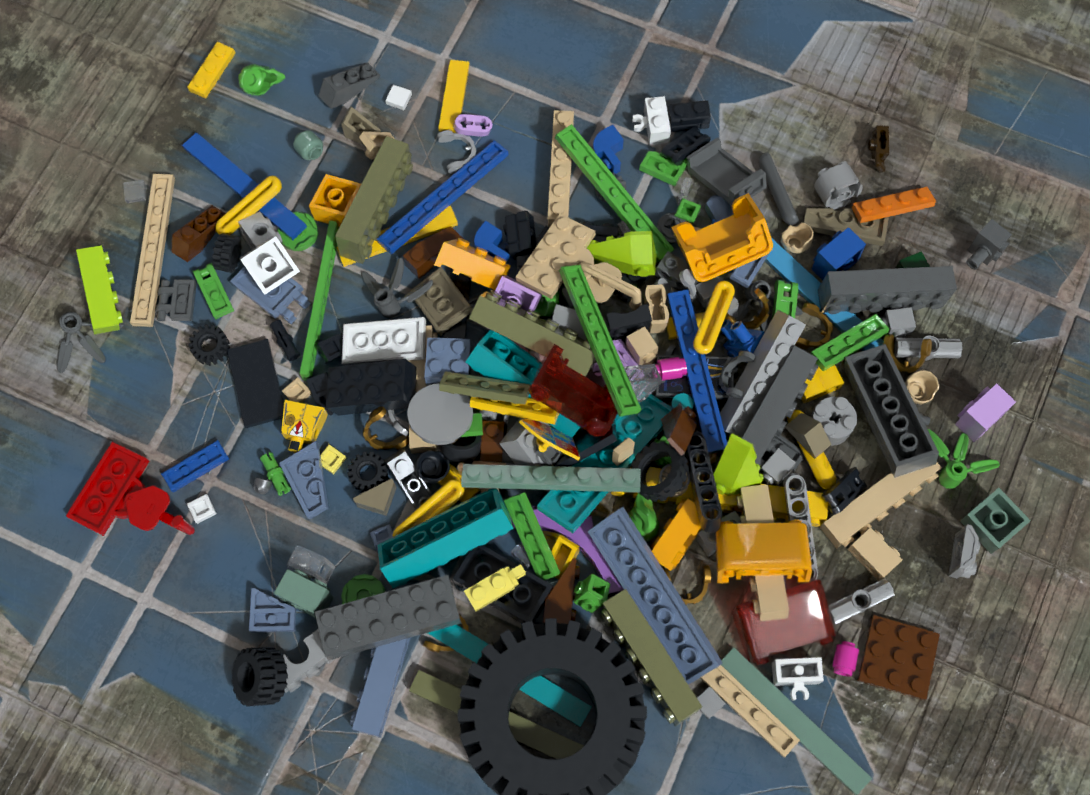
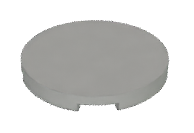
[407,383,473,445]

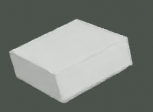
[386,85,412,110]
[187,494,217,524]

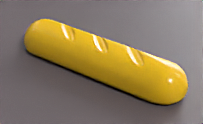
[215,176,282,235]
[693,281,735,355]
[787,410,837,490]
[393,479,465,537]

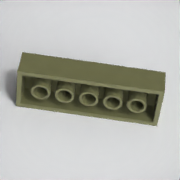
[335,136,413,264]
[469,290,595,377]
[601,589,702,726]

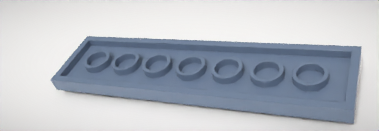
[587,507,723,685]

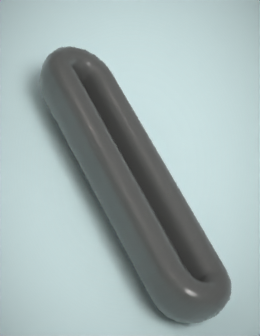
[758,152,799,225]

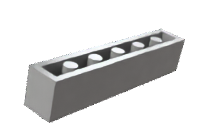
[720,310,806,438]

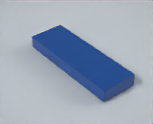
[161,440,229,493]

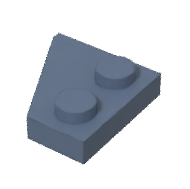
[249,588,296,632]

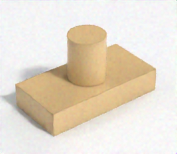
[359,132,395,160]

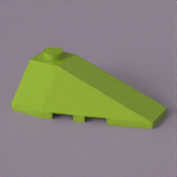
[587,231,657,277]
[713,433,764,496]

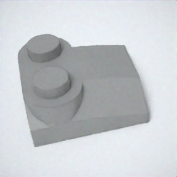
[948,524,981,579]

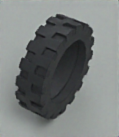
[630,441,689,502]

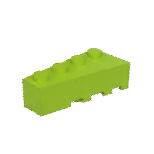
[76,245,123,334]

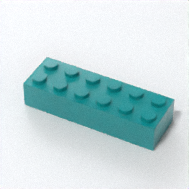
[465,329,596,438]
[377,488,513,588]

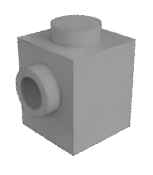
[881,307,916,339]

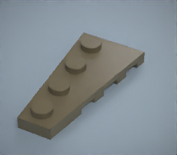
[803,208,889,246]

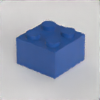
[812,227,866,280]

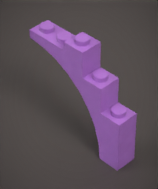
[509,506,624,597]

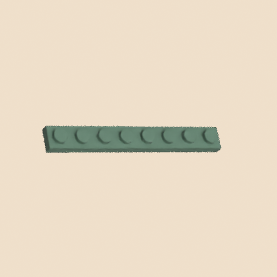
[461,464,641,492]

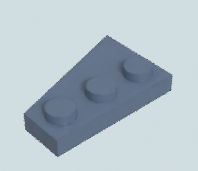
[279,441,329,519]

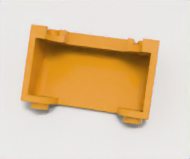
[671,193,773,282]
[715,520,812,583]

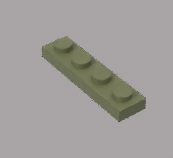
[439,371,530,405]

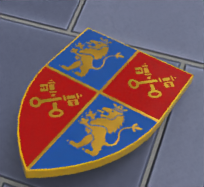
[519,419,580,461]

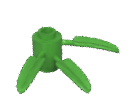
[928,429,1000,488]

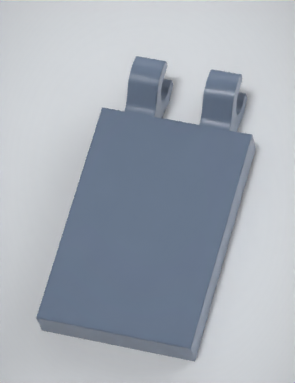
[230,266,311,324]

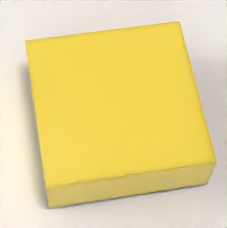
[320,445,346,475]

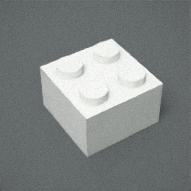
[240,235,300,295]

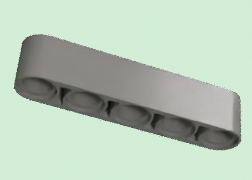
[783,473,818,584]

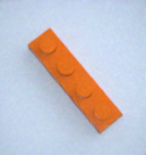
[852,187,936,223]

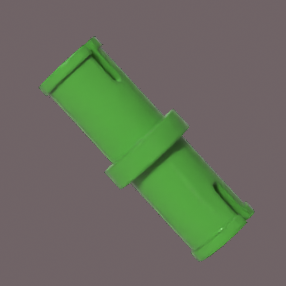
[260,452,291,496]

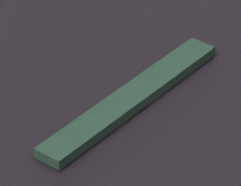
[721,648,872,795]

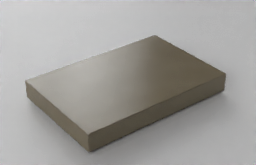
[409,267,473,336]

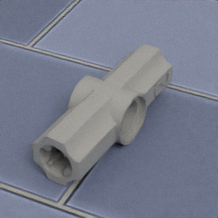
[894,335,962,361]
[825,578,895,625]

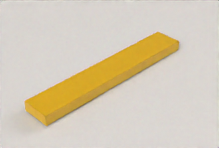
[336,205,458,267]

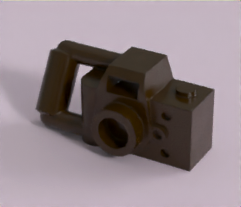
[868,125,889,173]

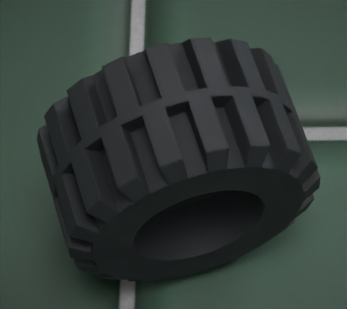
[231,647,288,706]

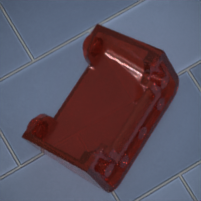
[529,344,618,436]
[731,580,836,666]

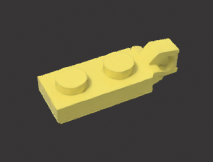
[464,564,526,612]

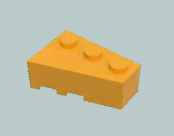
[434,238,511,290]
[651,498,701,571]

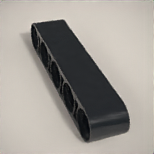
[684,431,722,533]

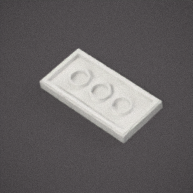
[342,317,426,366]

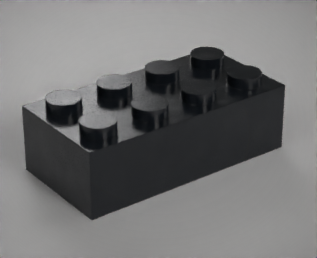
[326,359,417,416]
[453,545,553,624]

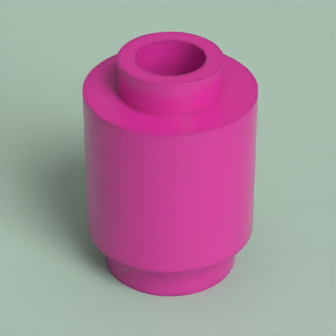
[654,357,687,381]
[832,641,859,677]

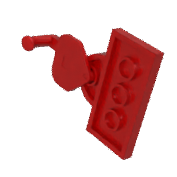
[66,442,195,536]

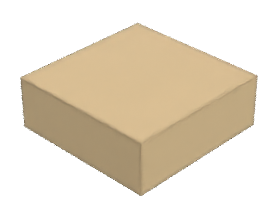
[282,377,312,403]
[612,437,635,466]

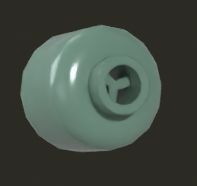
[293,130,323,160]

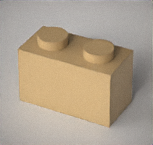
[626,327,658,370]
[848,527,902,581]

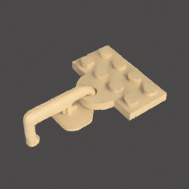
[515,214,642,311]

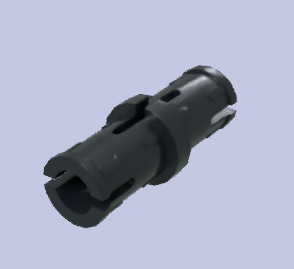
[269,320,300,361]

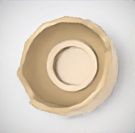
[781,222,814,253]
[905,370,939,405]

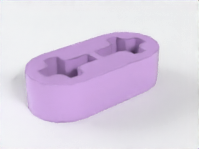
[454,114,492,137]

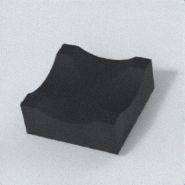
[606,304,652,341]

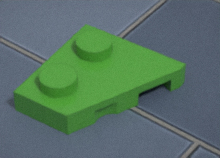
[639,151,688,186]

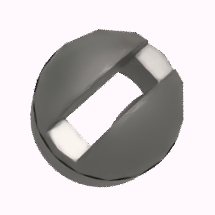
[254,478,272,494]

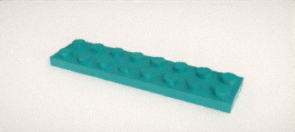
[537,388,672,534]

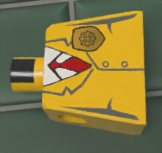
[281,400,328,453]

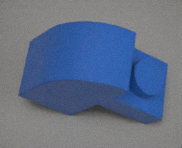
[593,125,624,174]
[474,220,510,264]

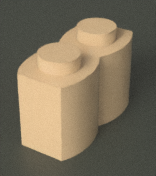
[643,284,669,334]

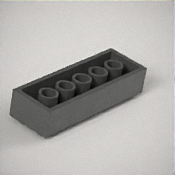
[818,266,957,314]
[844,344,939,478]
[742,345,819,472]
[315,575,461,660]

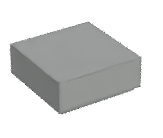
[697,687,726,720]

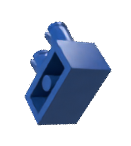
[721,319,765,363]

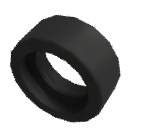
[440,435,482,462]

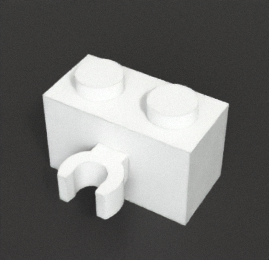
[632,96,671,145]
[772,658,824,701]

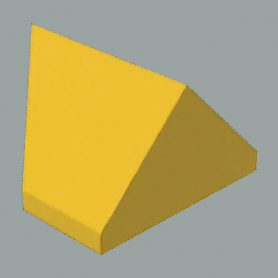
[542,531,579,579]

